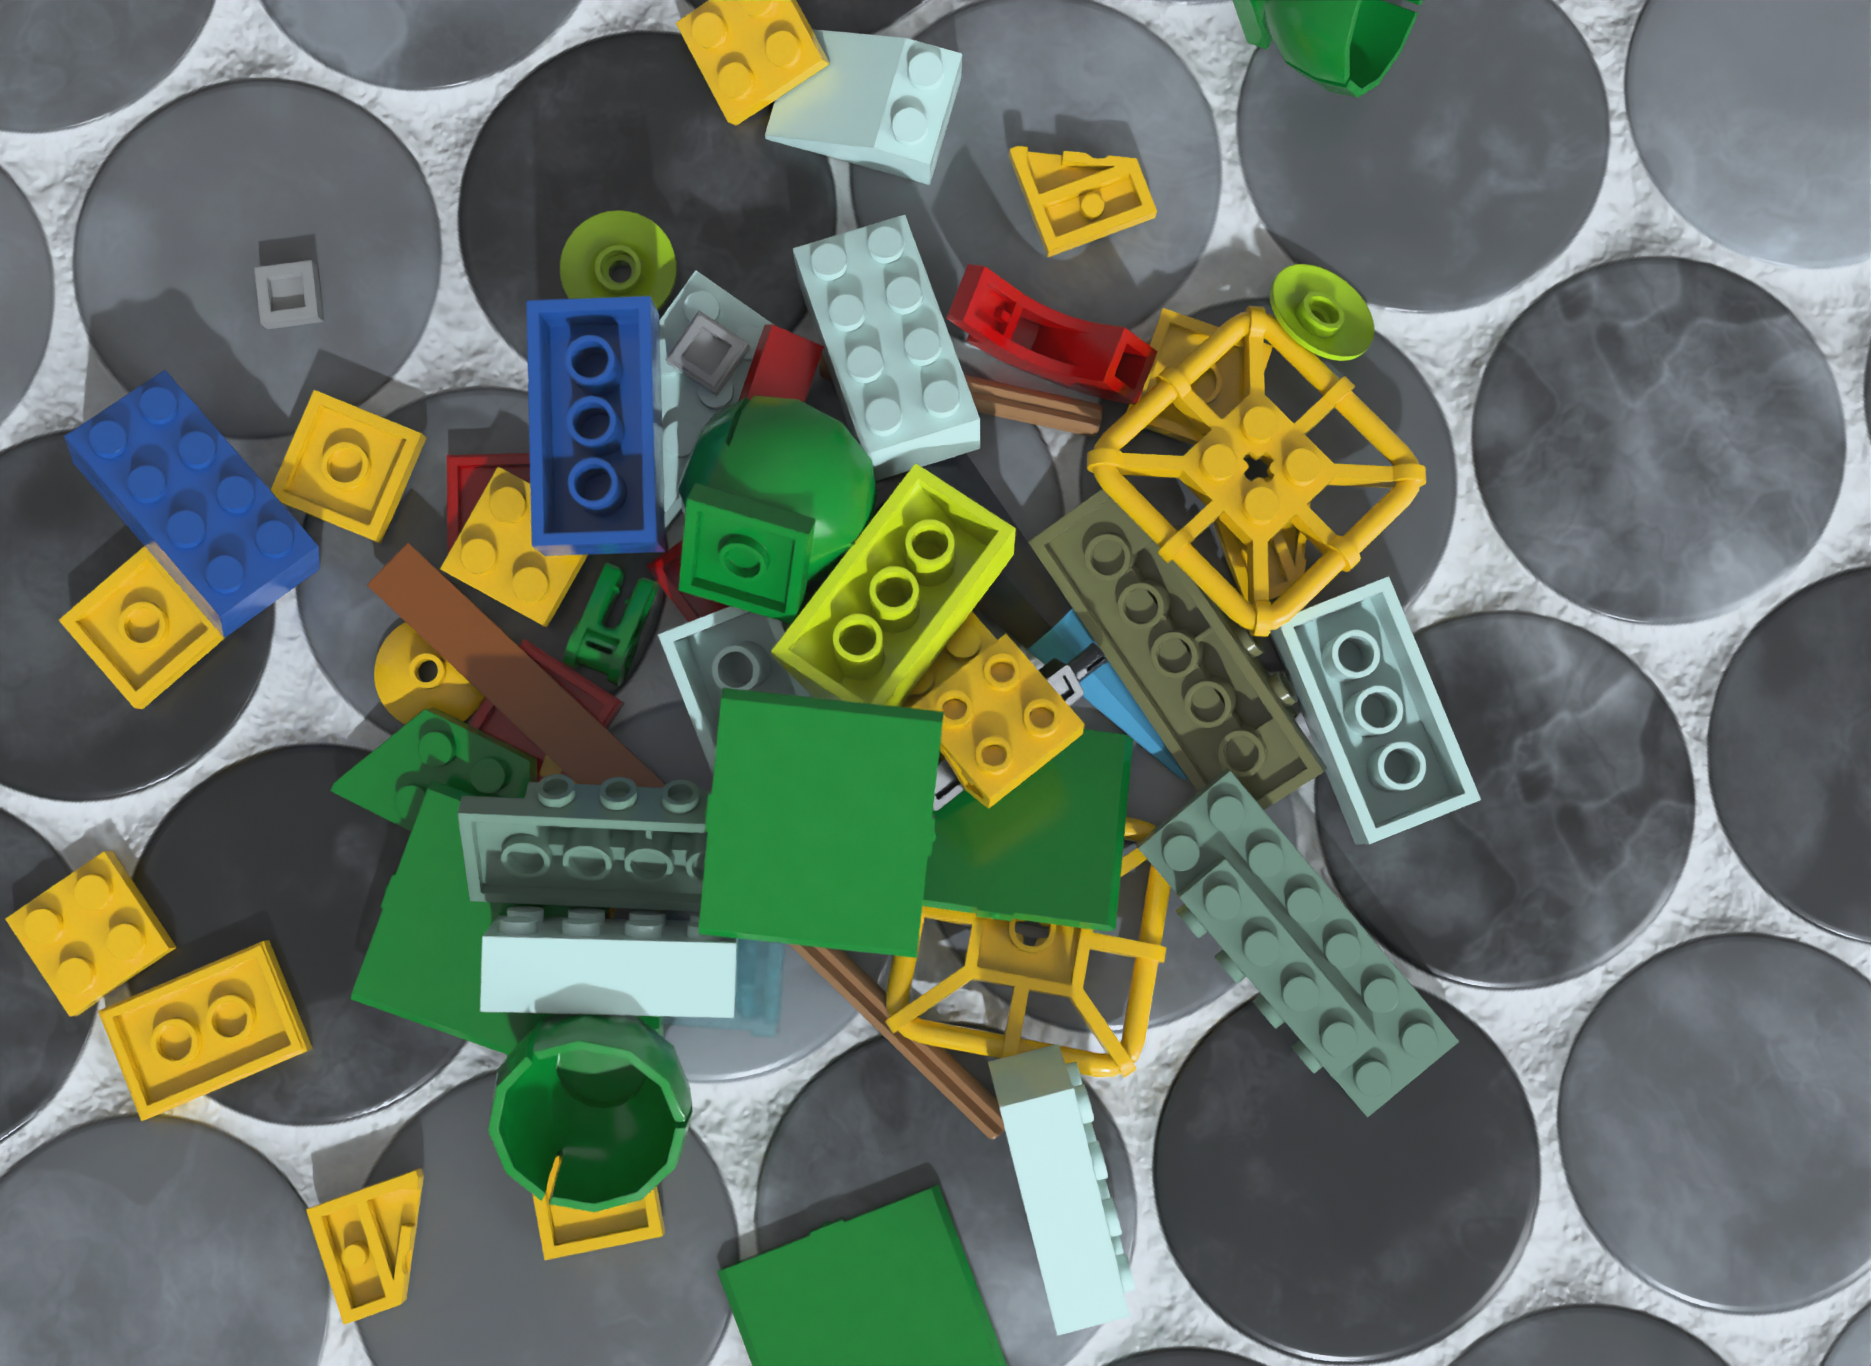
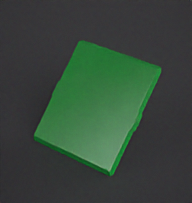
[698,688,944,958]
[923,729,1133,932]
[350,780,609,1055]
[717,1184,1007,1366]

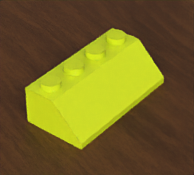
[771,463,1016,707]

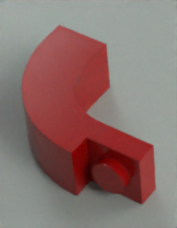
[946,264,1158,405]

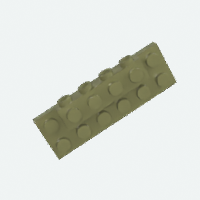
[1028,475,1327,810]

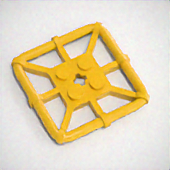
[1087,306,1426,637]
[885,817,1171,1078]

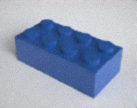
[526,296,666,556]
[64,370,320,638]

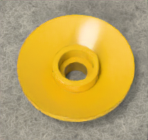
[374,622,486,725]

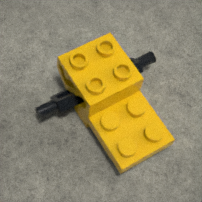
[901,611,1108,810]

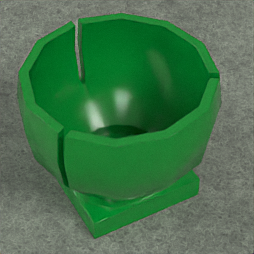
[1232,0,1423,98]
[678,396,878,624]
[488,1013,693,1212]

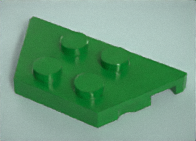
[330,707,538,832]

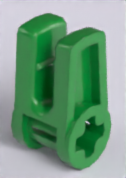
[563,562,659,686]

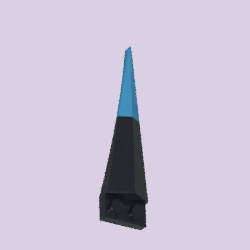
[873,453,1189,780]

